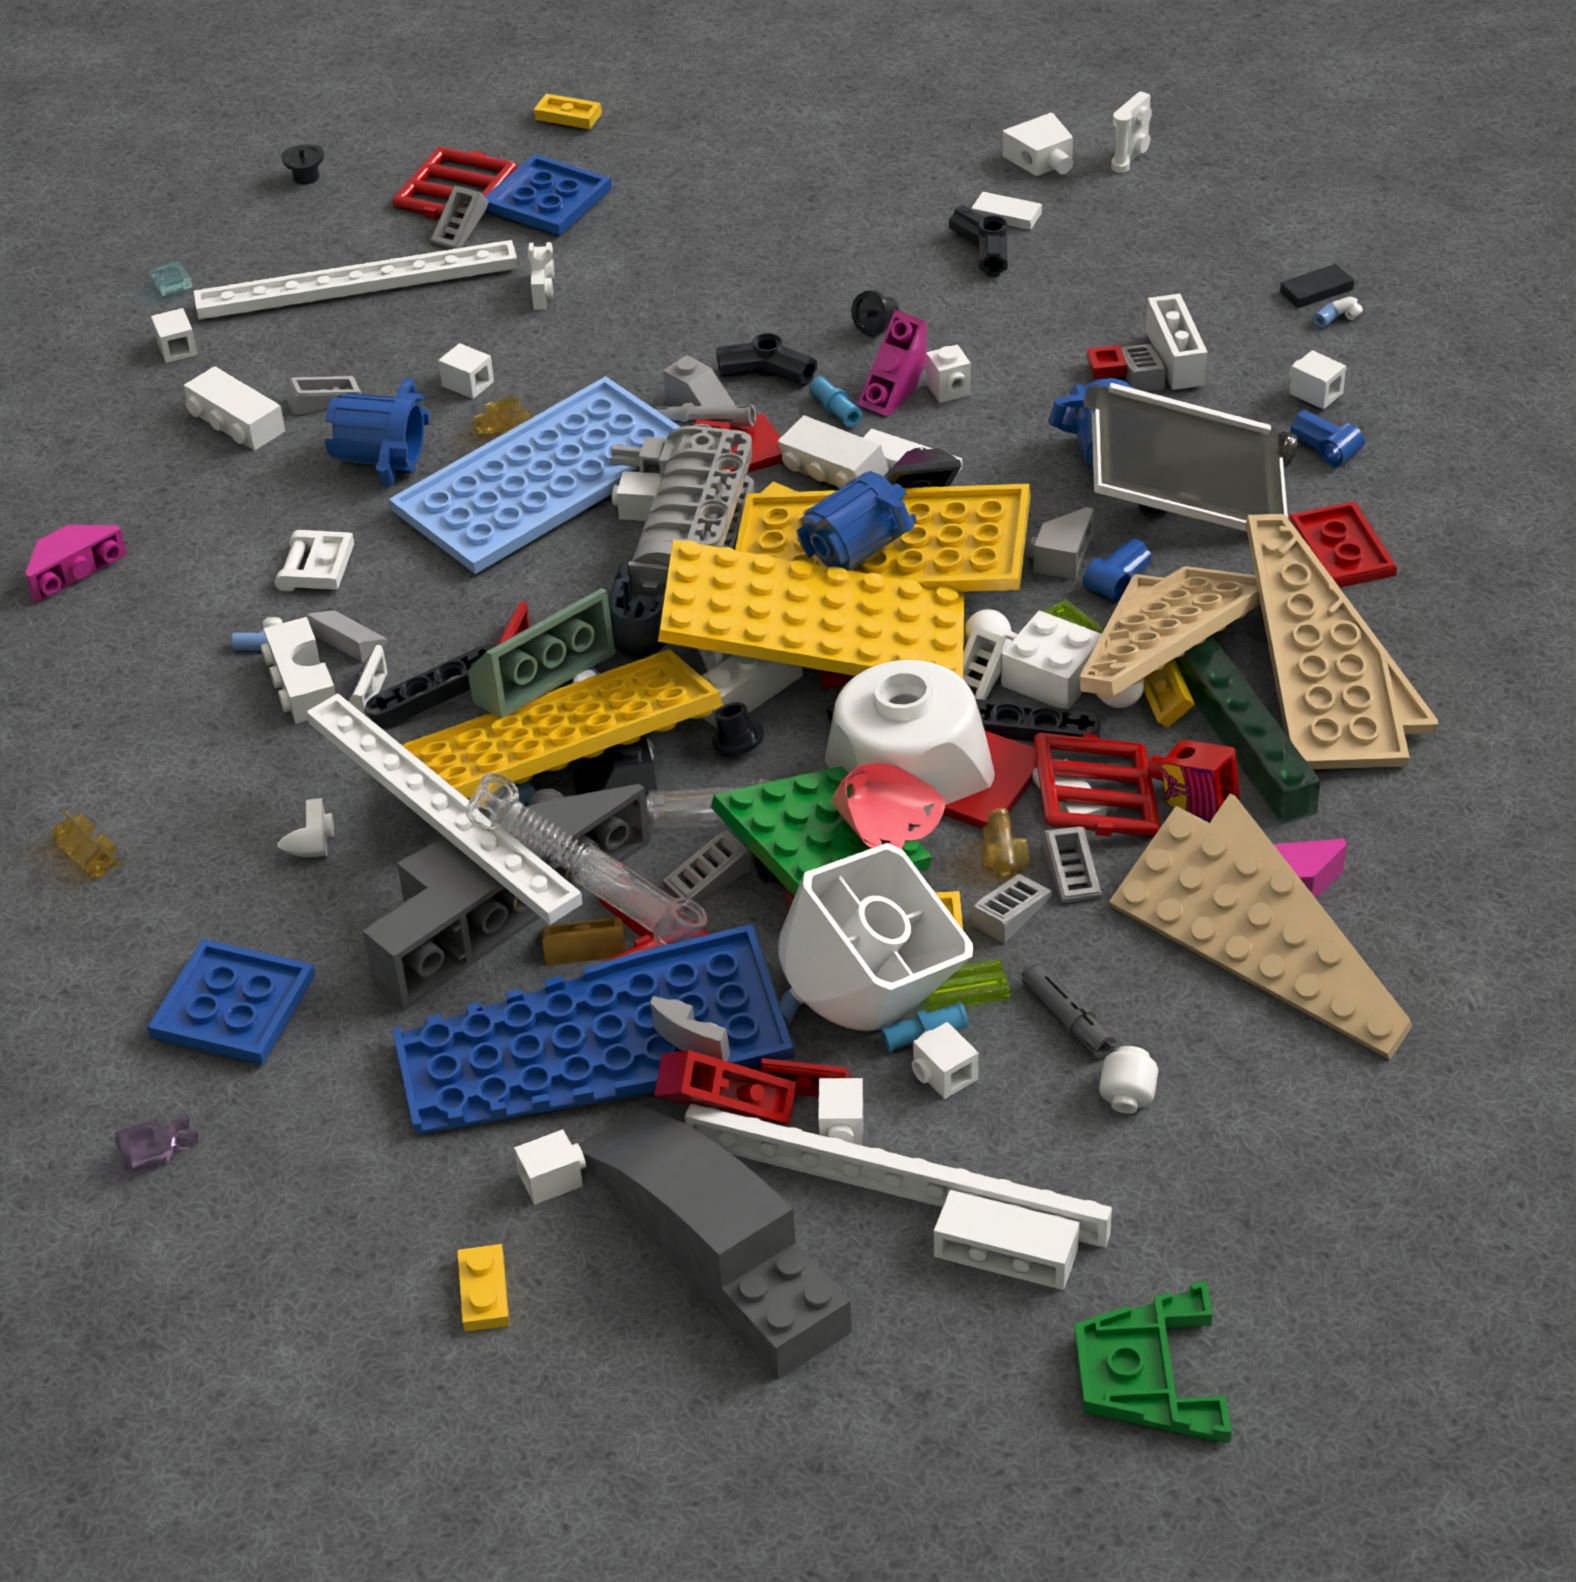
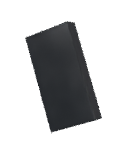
[1280,264,1354,308]

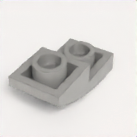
[650,996,730,1061]

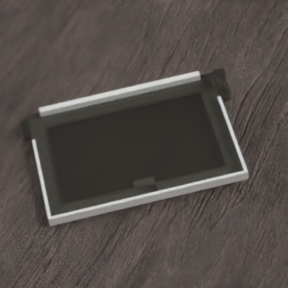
[1084,383,1297,531]

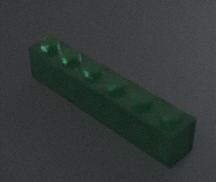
[1177,636,1321,824]

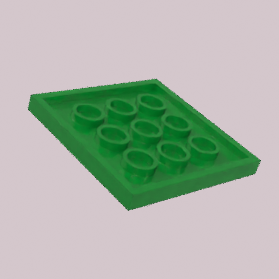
[711,766,933,896]

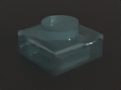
[149,261,192,296]

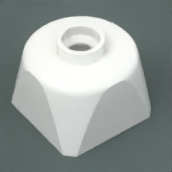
[825,660,995,824]
[778,843,973,1031]

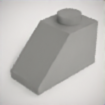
[663,355,735,407]
[1028,507,1094,580]

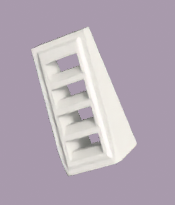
[963,625,1012,700]

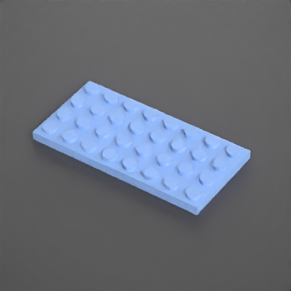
[389,376,680,574]

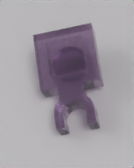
[115,1115,198,1173]

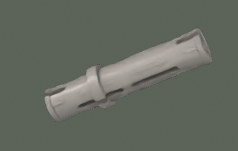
[655,403,756,427]

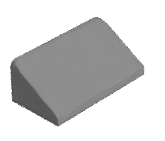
[307,610,388,663]

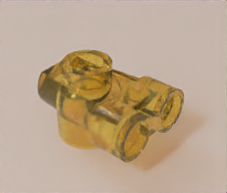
[473,396,533,434]
[983,808,1029,879]

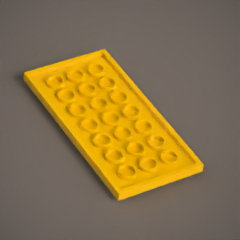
[735,484,1031,592]
[658,539,964,679]
[402,649,723,799]

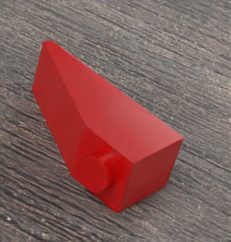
[654,1050,797,1124]

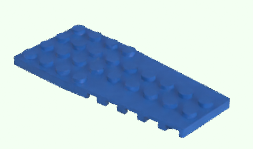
[393,924,794,1135]

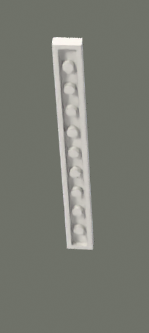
[194,240,518,320]
[306,694,583,925]
[685,1104,1112,1248]

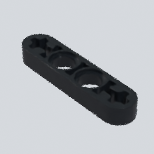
[365,644,496,728]
[975,699,1101,742]

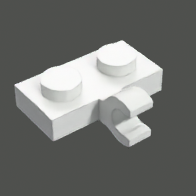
[528,242,554,310]

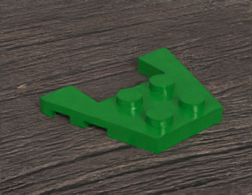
[1074,1281,1232,1443]

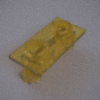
[52,807,124,877]

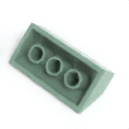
[468,588,615,718]

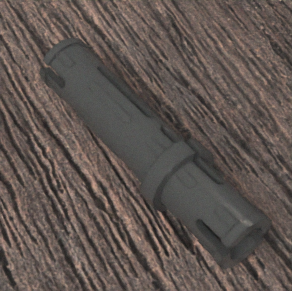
[1021,962,1116,1059]

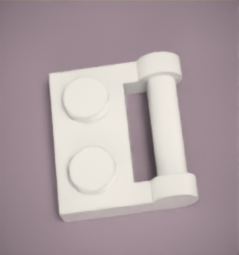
[1111,91,1152,173]
[274,530,354,591]

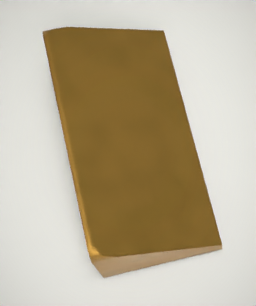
[541,917,626,966]

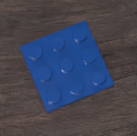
[485,154,612,236]
[147,939,315,1065]

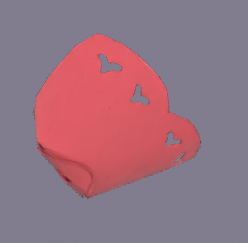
[831,763,945,849]

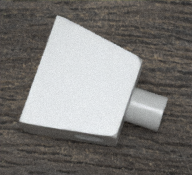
[1002,112,1073,176]

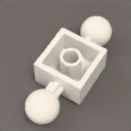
[964,609,1144,709]

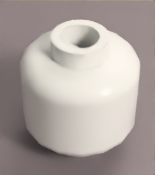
[1099,1046,1158,1114]

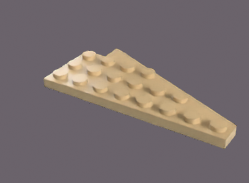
[1246,514,1439,770]
[1079,566,1261,699]
[1109,793,1412,1060]

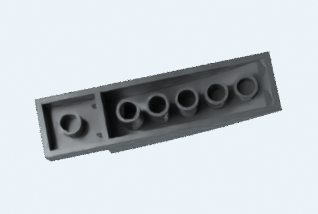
[363,784,650,1011]
[579,1106,852,1380]

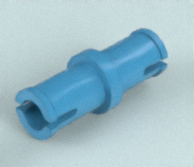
[809,377,863,427]
[881,1002,969,1053]

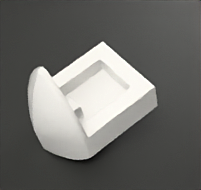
[277,798,334,858]

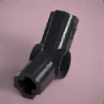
[949,205,1008,276]
[716,333,817,386]

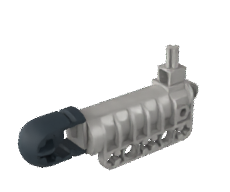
[608,424,754,657]

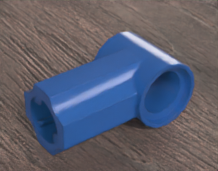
[1290,410,1365,467]
[1082,538,1152,602]

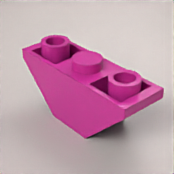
[857,310,927,417]
[25,525,127,603]
[1273,839,1346,898]

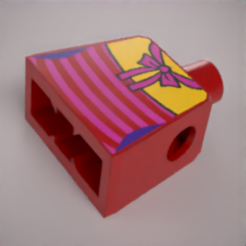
[1147,740,1241,823]

